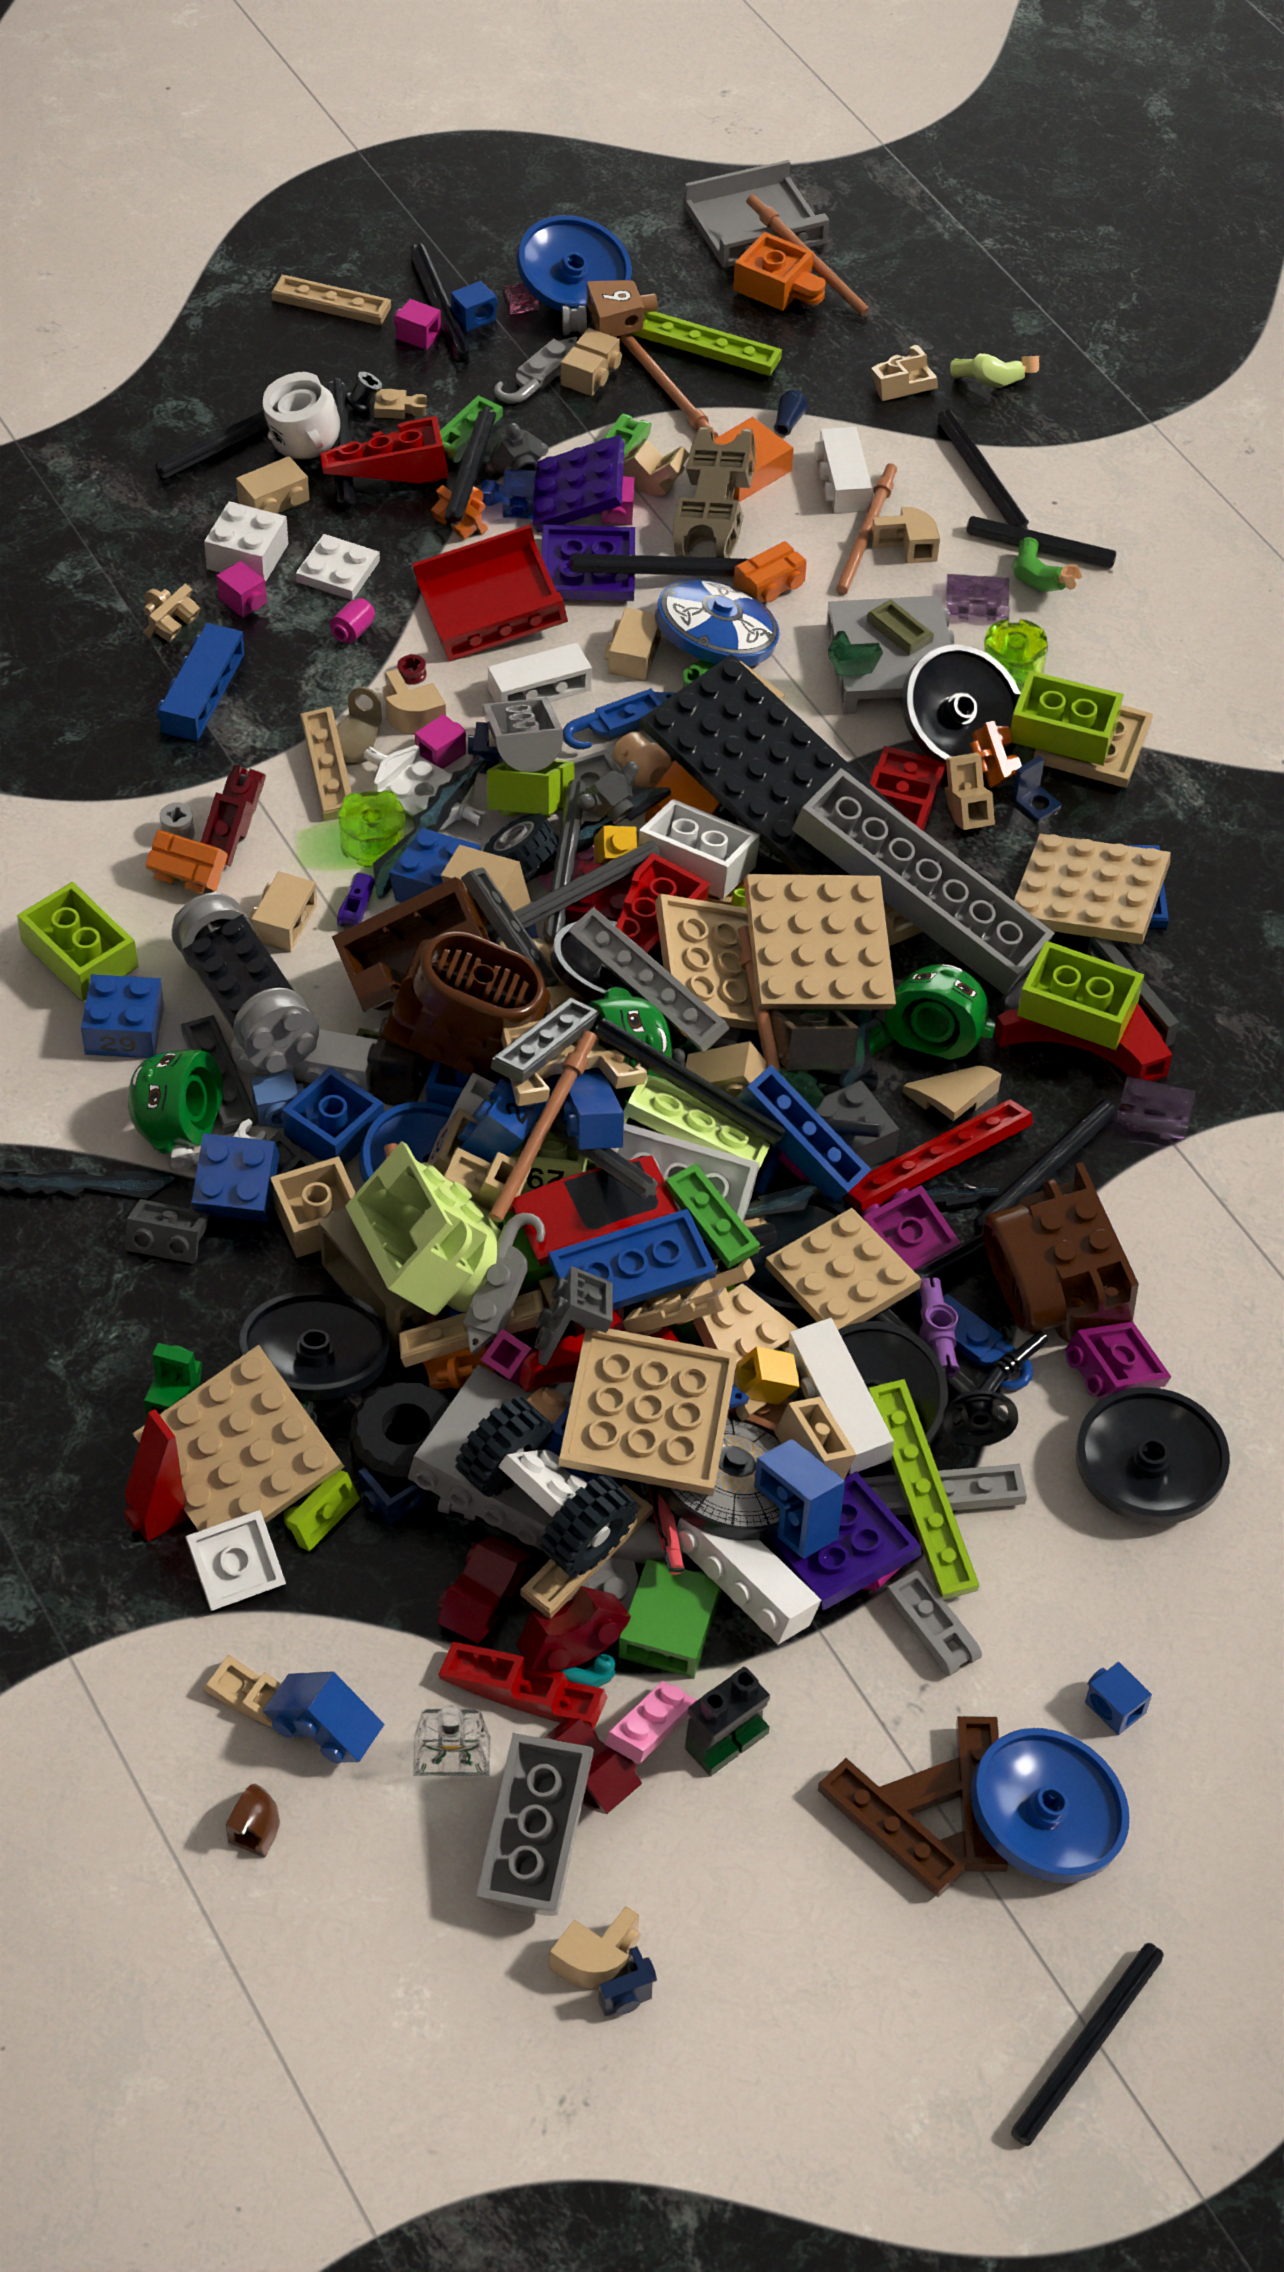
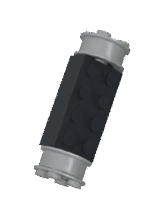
[171,892,319,1073]

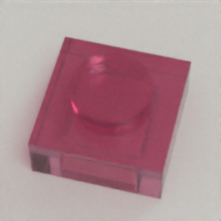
[502,283,538,314]

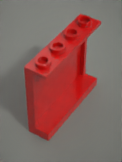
[412,524,568,662]

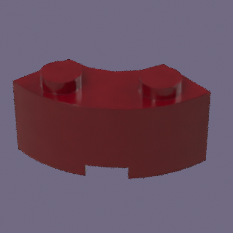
[437,1535,532,1643]
[516,1586,631,1671]
[544,1719,642,1814]

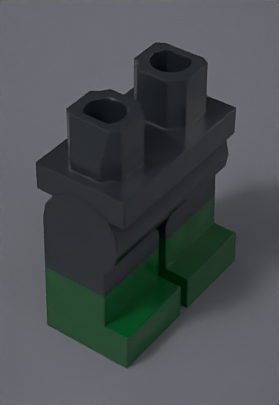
[685,1667,770,1777]

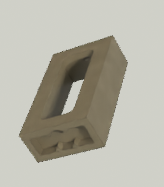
[318,1207,426,1353]

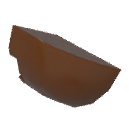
[225,1783,280,1857]

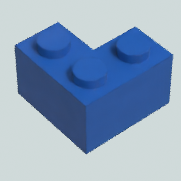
[754,1439,845,1559]
[262,1671,385,1764]

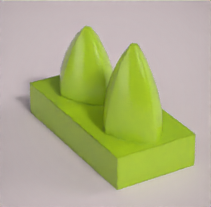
[283,1470,360,1551]

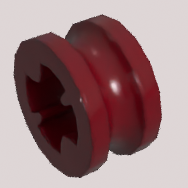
[397,654,427,685]

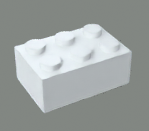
[638,799,760,899]

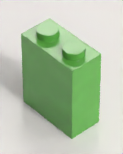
[619,1559,721,1678]

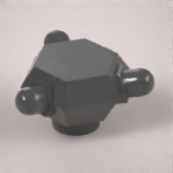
[484,423,549,479]
[577,761,639,824]

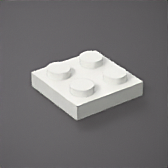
[296,534,380,600]
[185,1510,286,1611]

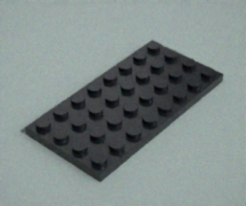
[639,654,910,875]

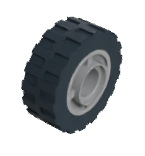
[483,813,559,875]

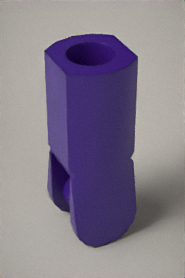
[337,873,375,926]

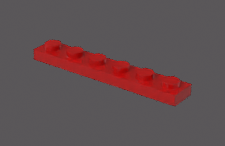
[842,1099,1033,1213]

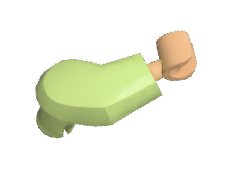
[950,354,1039,388]

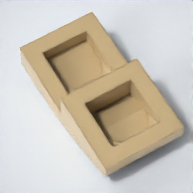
[203,1654,281,1728]

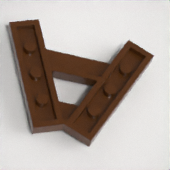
[817,1716,1008,1898]

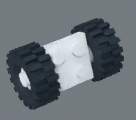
[455,1396,639,1577]

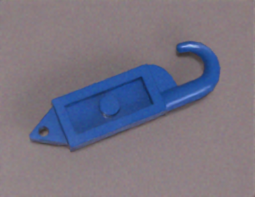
[562,688,676,750]
[916,1292,1033,1390]

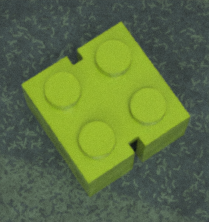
[487,760,574,818]

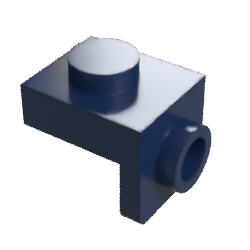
[468,722,504,774]
[599,1946,657,2016]

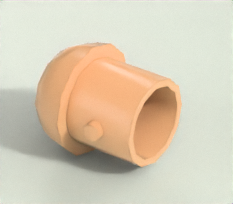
[613,732,671,787]

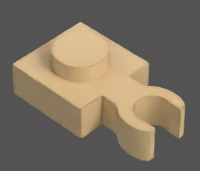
[374,389,427,419]

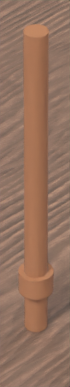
[746,194,870,316]
[619,333,718,439]
[836,463,897,595]
[738,926,782,1075]
[489,1030,597,1222]

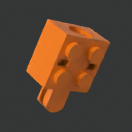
[733,232,826,311]

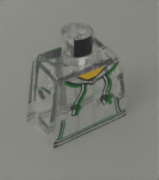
[413,1705,491,1776]

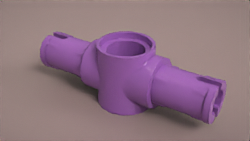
[918,1278,959,1378]

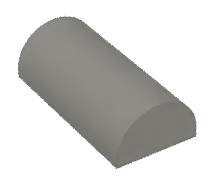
[483,697,563,772]
[476,1733,594,1916]

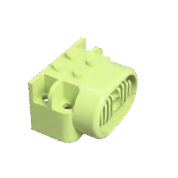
[597,1075,771,1173]
[345,1141,502,1315]

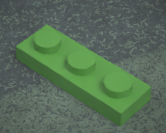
[665,1163,760,1269]

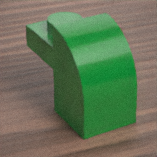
[144,1343,202,1419]

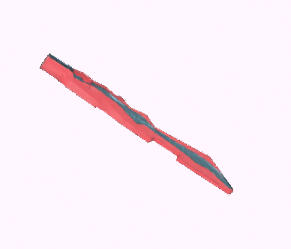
[648,1484,684,1575]

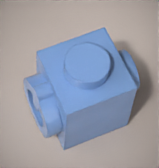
[251,1070,304,1128]

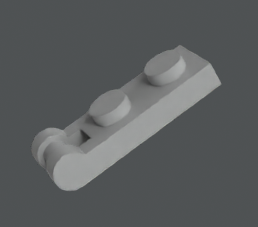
[886,1569,982,1676]

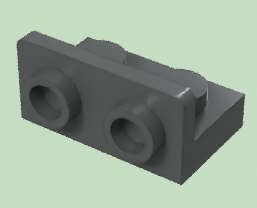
[125,1199,210,1264]

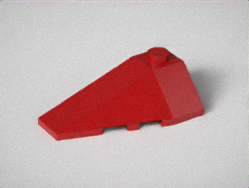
[320,416,449,483]
[616,852,710,957]
[123,1409,188,1542]

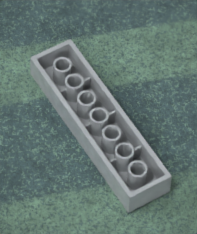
[792,768,1055,995]

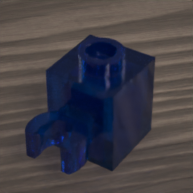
[482,470,535,519]

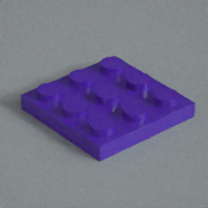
[532,435,625,532]
[542,525,635,601]
[764,1471,922,1611]

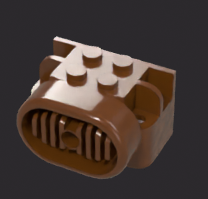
[332,876,490,1013]
[380,931,550,1084]
[982,1162,1139,1342]

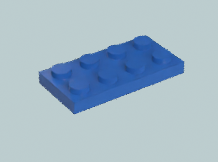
[548,1209,717,1322]

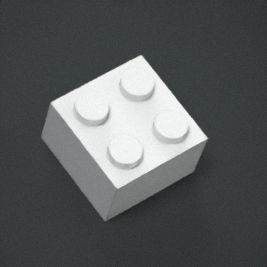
[204,501,288,582]

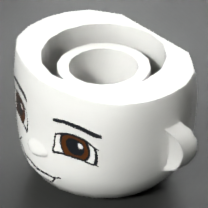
[263,372,340,460]

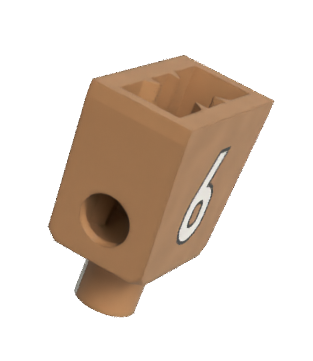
[586,280,658,337]

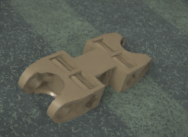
[673,427,756,558]

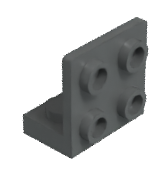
[535,1266,613,1366]

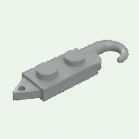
[494,337,577,404]
[463,1213,545,1354]

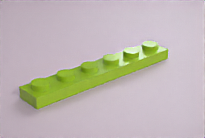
[630,312,782,376]
[868,1379,980,1600]

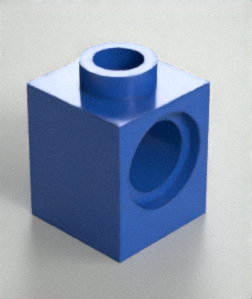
[451,281,498,332]
[1085,1661,1152,1735]

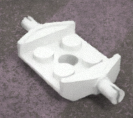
[363,745,486,830]

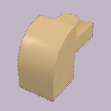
[623,439,689,496]
[871,507,940,563]
[382,669,446,734]
[945,753,995,830]
[443,1147,531,1211]
[549,1906,641,1990]

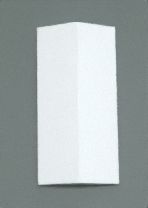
[611,1123,760,1222]

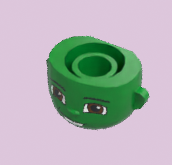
[885,964,995,1060]
[587,987,672,1107]
[128,1050,223,1154]

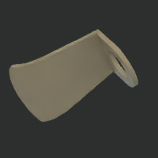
[337,687,382,763]

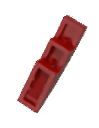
[438,1642,608,1729]

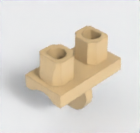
[143,583,200,642]

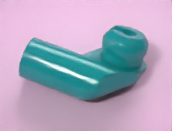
[558,1654,615,1687]

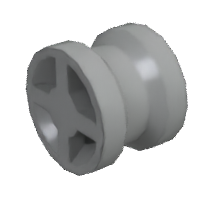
[562,305,587,336]
[160,802,195,839]

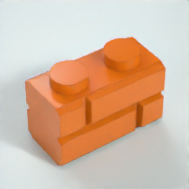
[733,541,807,603]
[145,830,228,894]

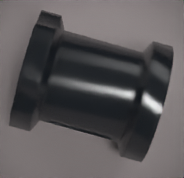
[345,372,382,413]

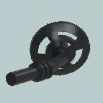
[943,1332,1048,1446]

